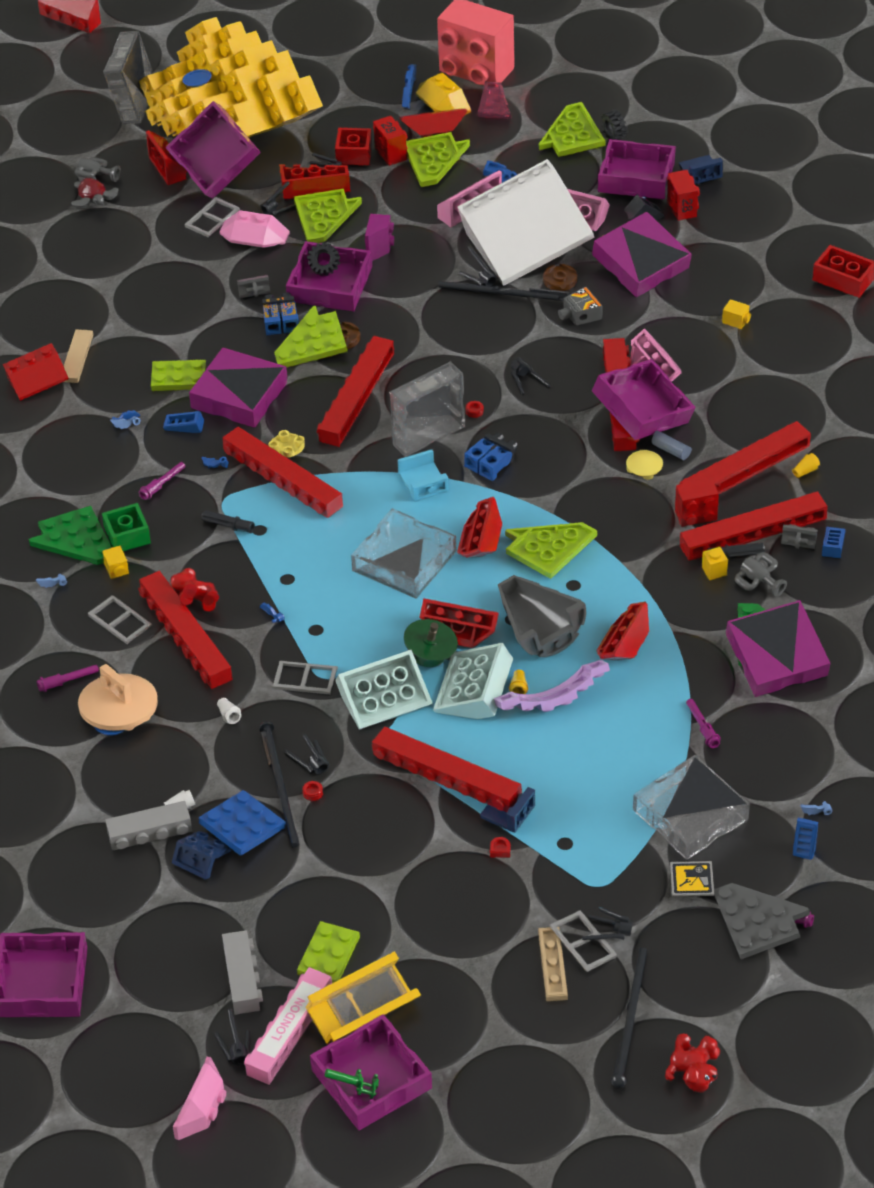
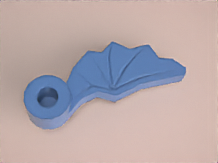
[110,416,141,429]
[36,574,67,588]
[800,801,832,815]

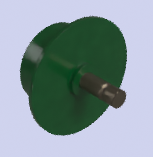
[403,619,458,667]

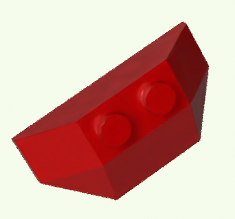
[400,108,467,137]
[457,496,503,558]
[420,598,499,648]
[596,601,649,660]

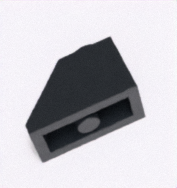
[624,195,666,221]

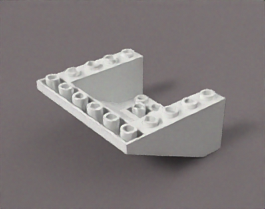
[457,159,594,286]

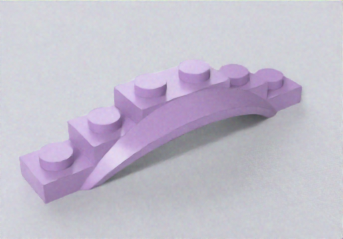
[494,659,610,712]

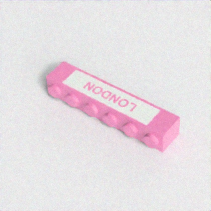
[244,967,332,1085]

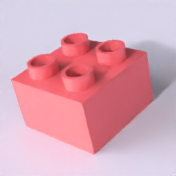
[437,0,514,89]

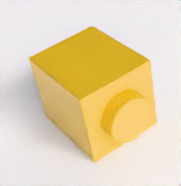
[722,299,751,329]
[102,546,129,579]
[702,547,728,580]

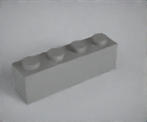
[105,801,192,851]
[222,930,263,1015]

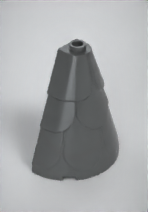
[498,575,586,657]

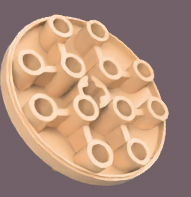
[78,664,158,731]

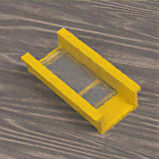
[305,951,421,1044]

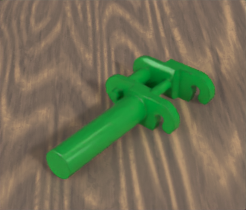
[324,1069,379,1099]

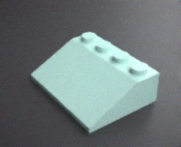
[433,643,513,719]
[335,650,433,730]

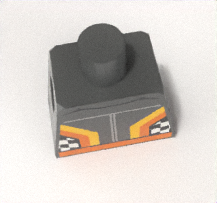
[558,287,603,325]

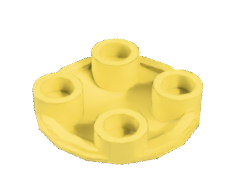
[268,430,305,457]
[626,450,663,480]

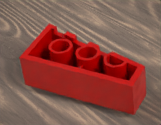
[279,164,351,199]

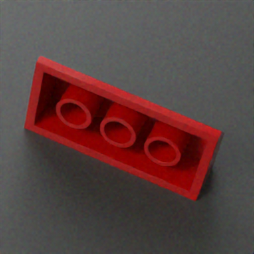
[38,0,101,33]

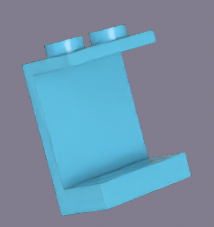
[398,449,449,501]

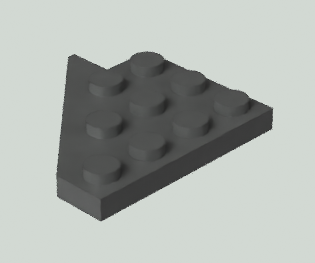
[714,883,810,959]

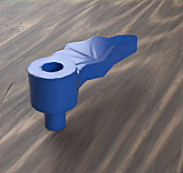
[112,410,140,428]
[202,456,229,468]
[259,602,285,623]

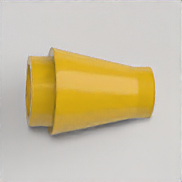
[792,453,820,478]
[509,670,528,694]

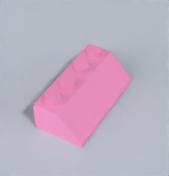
[437,170,502,227]
[567,189,610,232]

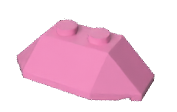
[220,210,290,247]
[630,328,682,382]
[173,1056,226,1140]

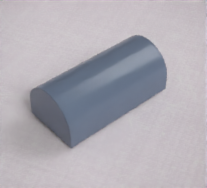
[652,430,692,460]

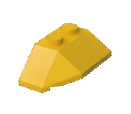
[416,73,471,115]

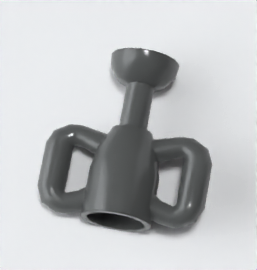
[75,157,121,182]
[734,552,787,597]

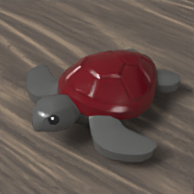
[71,177,118,208]

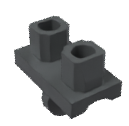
[237,275,271,298]
[781,524,818,549]

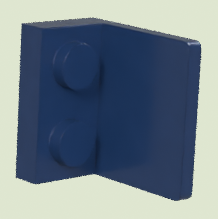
[679,155,723,184]
[480,787,535,833]
[172,831,231,880]

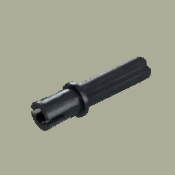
[201,510,255,533]
[708,542,765,559]

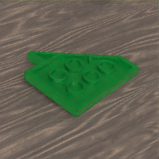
[29,506,112,565]

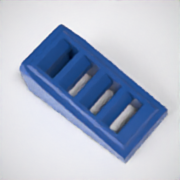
[163,411,204,433]
[822,527,845,558]
[793,818,818,860]

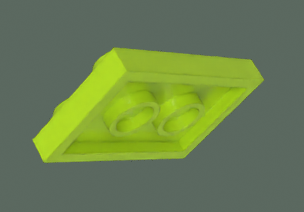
[151,360,206,391]
[297,921,360,983]

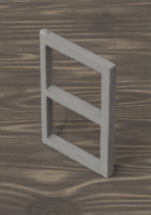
[185,197,240,237]
[88,595,152,644]
[273,661,338,695]
[549,911,617,972]

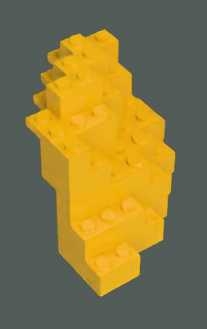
[139,17,323,138]

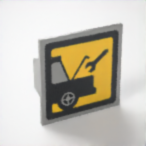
[670,861,714,896]

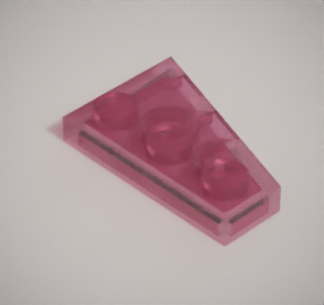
[478,81,511,119]

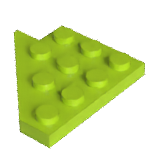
[539,102,605,157]
[406,132,470,187]
[294,189,362,243]
[274,306,348,367]
[505,522,597,579]

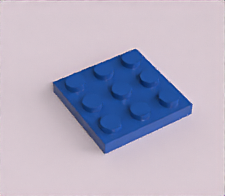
[199,790,286,856]

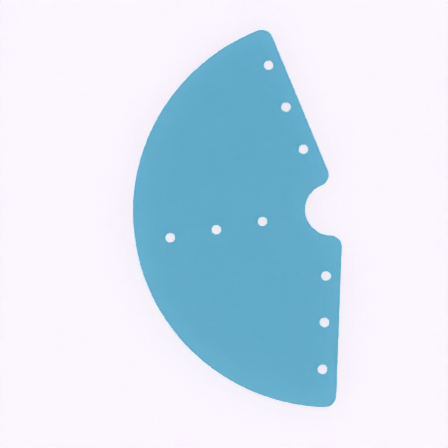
[222,472,691,887]

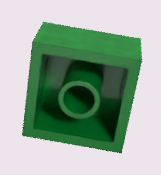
[102,503,151,551]

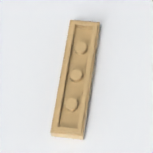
[64,330,93,383]
[538,927,568,1001]

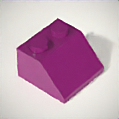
[365,214,395,261]

